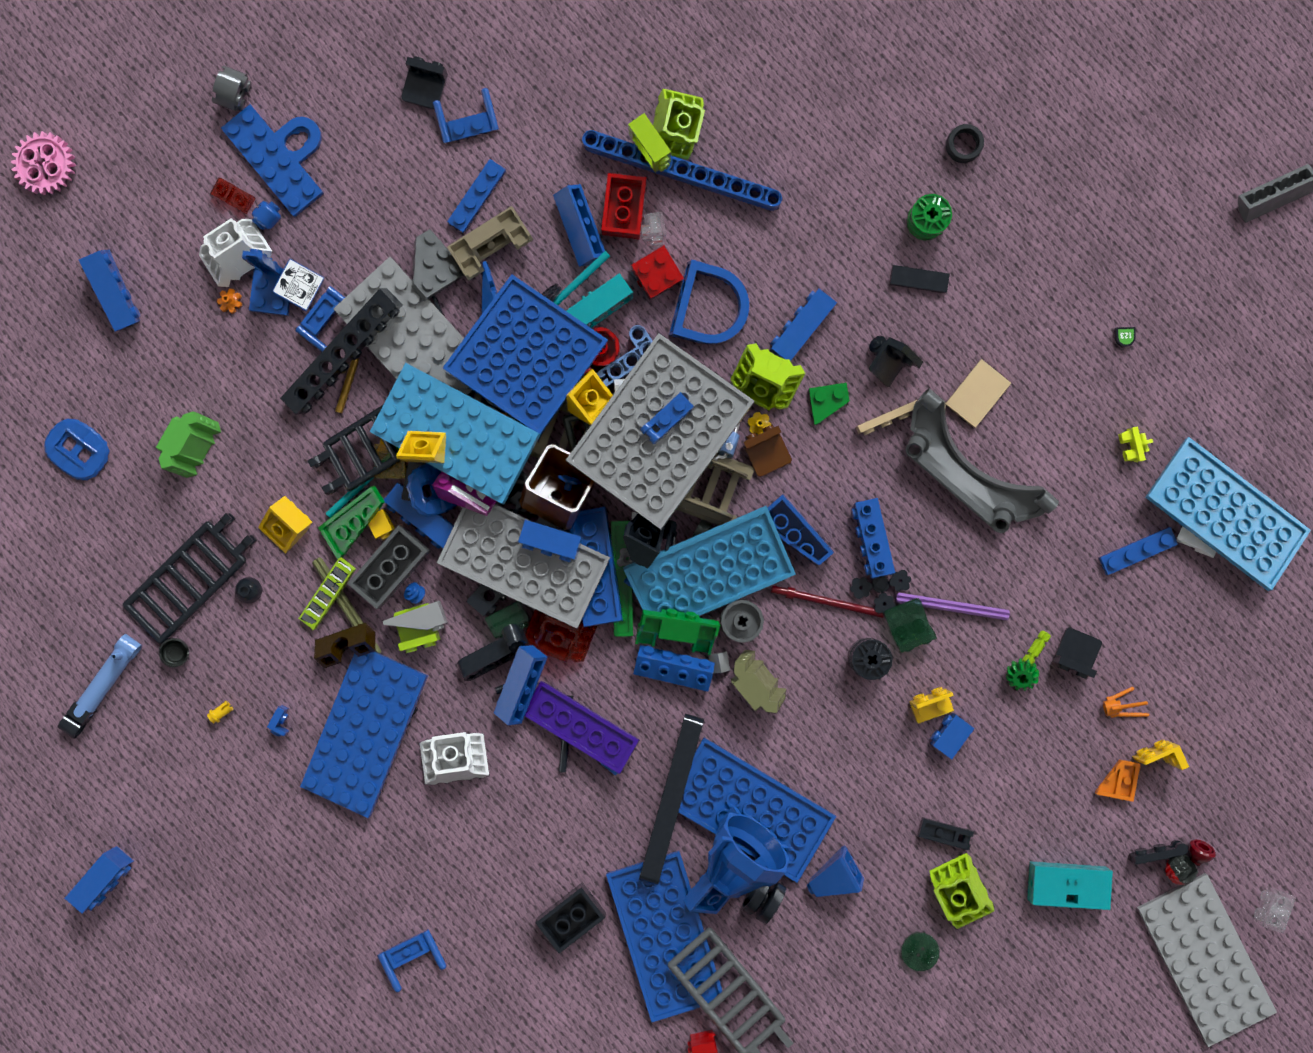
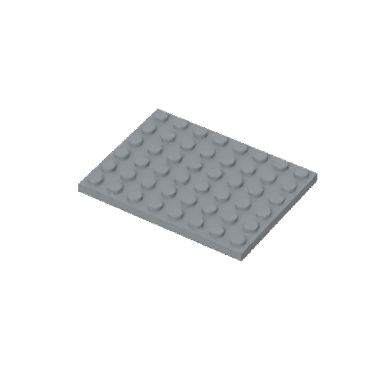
[566,333,755,530]

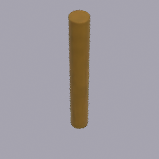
[335,359,360,413]

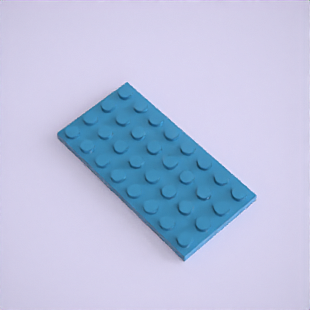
[370,363,541,504]
[1145,437,1311,591]
[623,506,796,616]

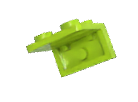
[394,603,440,653]

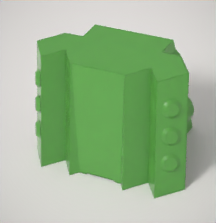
[156,411,221,478]

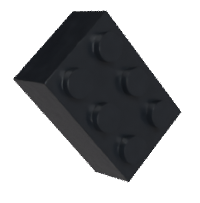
[535,882,606,954]

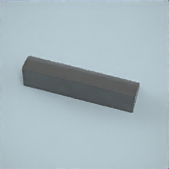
[1238,164,1313,223]

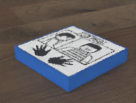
[271,258,324,311]

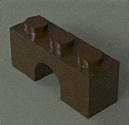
[314,622,376,668]

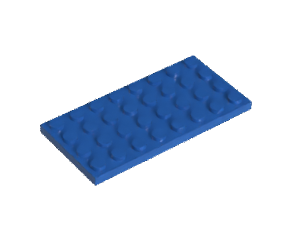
[300,651,428,818]
[679,737,837,883]
[606,850,723,1022]

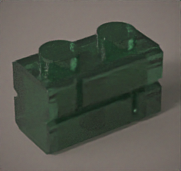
[485,601,531,639]

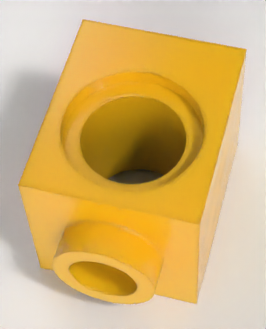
[368,509,395,540]

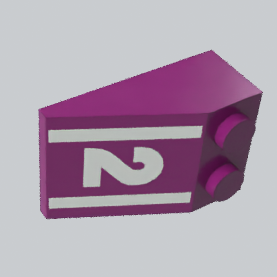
[432,471,497,516]

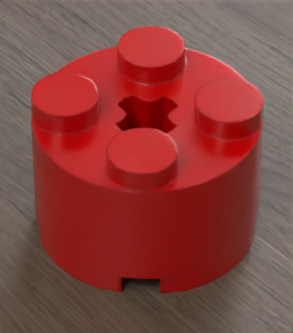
[591,327,620,369]

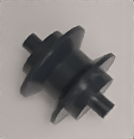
[869,336,887,356]

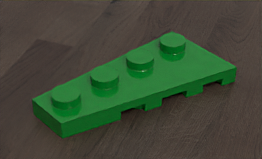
[318,486,385,560]

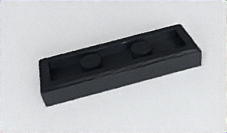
[889,265,950,293]

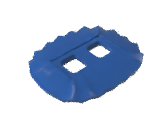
[44,419,110,481]
[406,463,457,517]

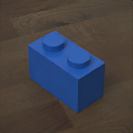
[930,713,975,759]

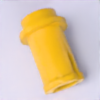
[207,700,233,724]

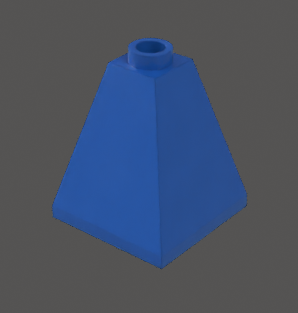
[807,845,864,897]

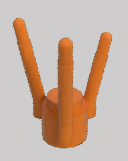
[1103,687,1149,718]

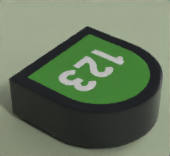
[1114,327,1136,347]

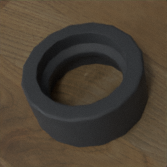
[946,124,984,163]

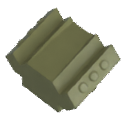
[730,650,786,713]

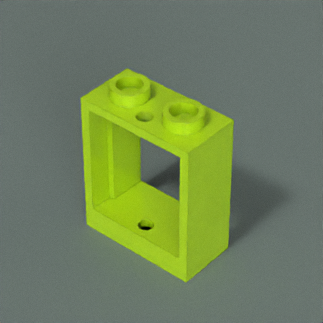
[628,113,671,172]

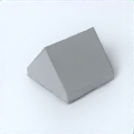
[708,651,730,673]

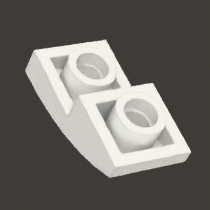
[1177,526,1216,558]

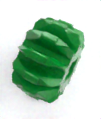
[1006,658,1040,691]

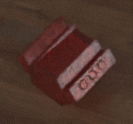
[525,609,598,662]

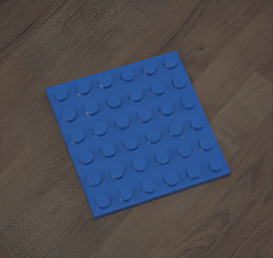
[443,274,608,435]

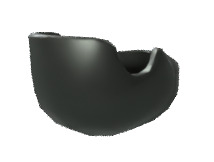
[159,638,189,668]

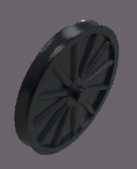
[542,284,561,302]

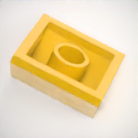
[566,369,613,425]
[396,431,446,463]

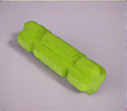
[1022,631,1051,664]

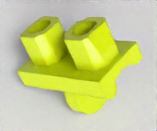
[1118,426,1153,462]

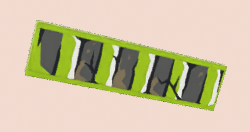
[298,557,356,630]

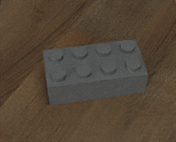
[348,525,431,609]

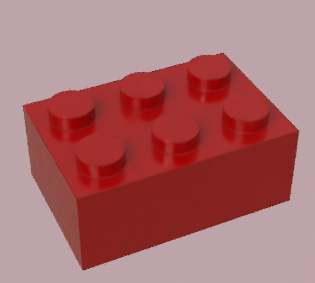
[601,173,646,239]

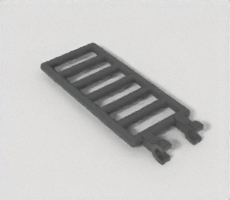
[667,927,794,1053]

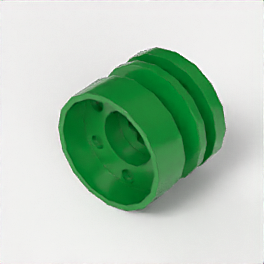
[906,194,952,241]

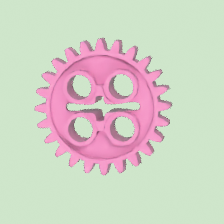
[11,131,76,195]

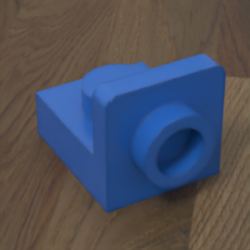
[267,705,289,737]

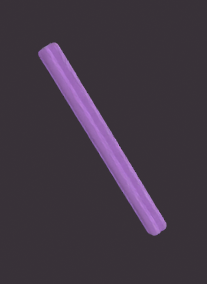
[896,593,1010,620]

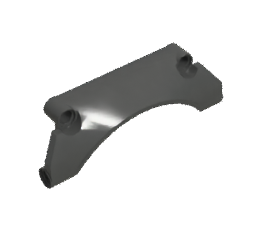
[905,388,1059,533]

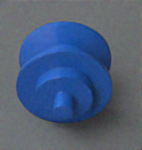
[404,582,425,604]

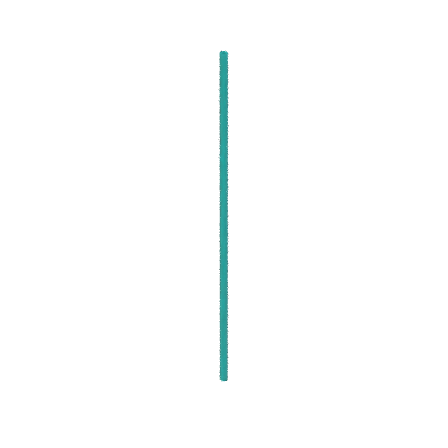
[326,251,610,518]

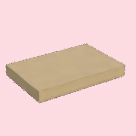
[946,359,1011,428]

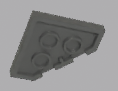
[412,229,465,302]

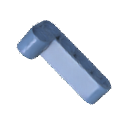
[596,325,652,388]

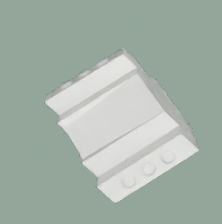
[199,218,272,287]
[420,732,489,785]

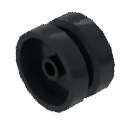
[741,882,786,924]

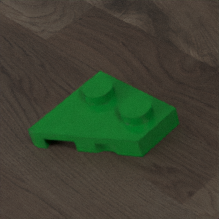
[808,382,850,425]

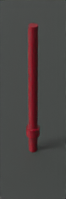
[771,585,884,618]

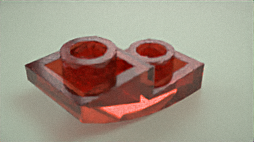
[210,177,256,214]

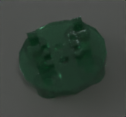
[901,931,940,971]

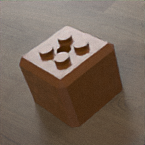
[520,444,595,530]

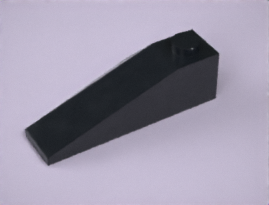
[623,513,665,569]

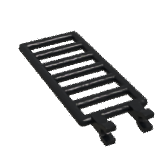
[308,404,401,494]
[122,513,257,644]

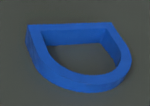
[669,259,749,344]

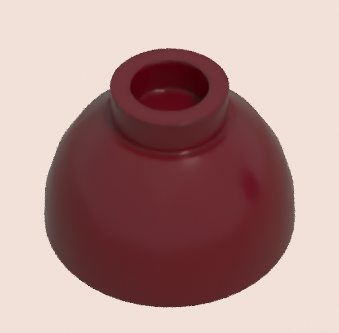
[1188,839,1216,866]

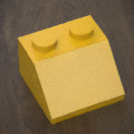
[258,496,312,554]

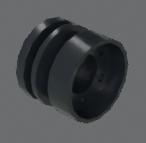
[848,637,893,680]

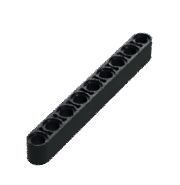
[639,713,704,885]

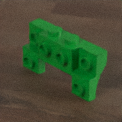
[635,609,720,655]

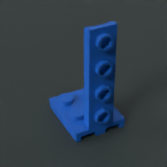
[242,249,290,316]

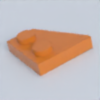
[1095,759,1141,802]

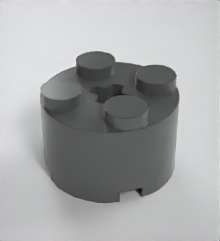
[212,66,252,111]

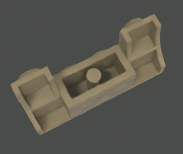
[447,206,533,281]

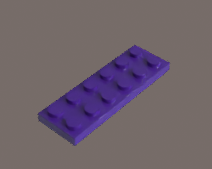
[525,681,640,774]

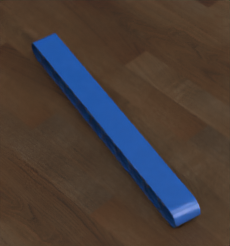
[582,130,782,211]

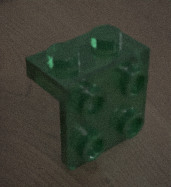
[884,598,937,653]

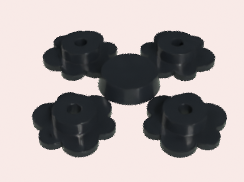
[850,563,912,615]

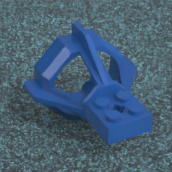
[683,807,790,914]

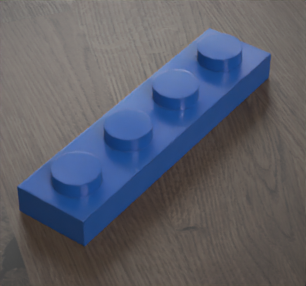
[447,159,506,234]
[1098,527,1178,575]

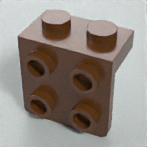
[742,424,792,477]

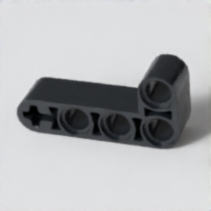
[457,624,530,681]

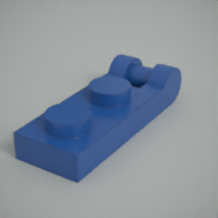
[640,392,694,445]

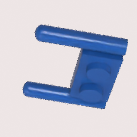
[433,88,499,143]
[295,286,345,352]
[377,929,446,992]

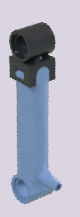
[58,634,142,739]

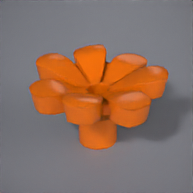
[217,289,242,314]

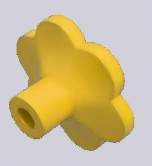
[748,412,771,435]

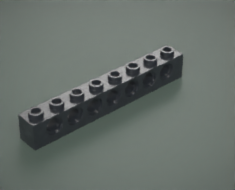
[280,288,403,415]

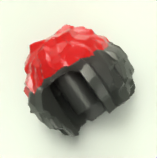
[1165,855,1198,885]

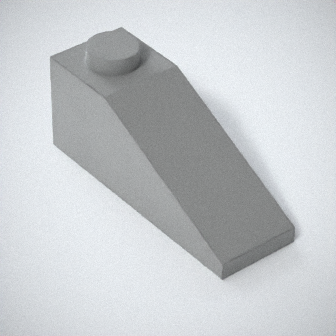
[383,601,448,632]

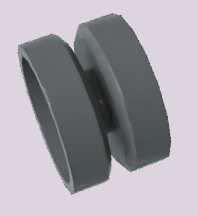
[720,599,764,643]

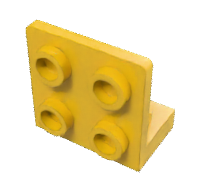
[909,687,954,724]
[1132,740,1189,770]

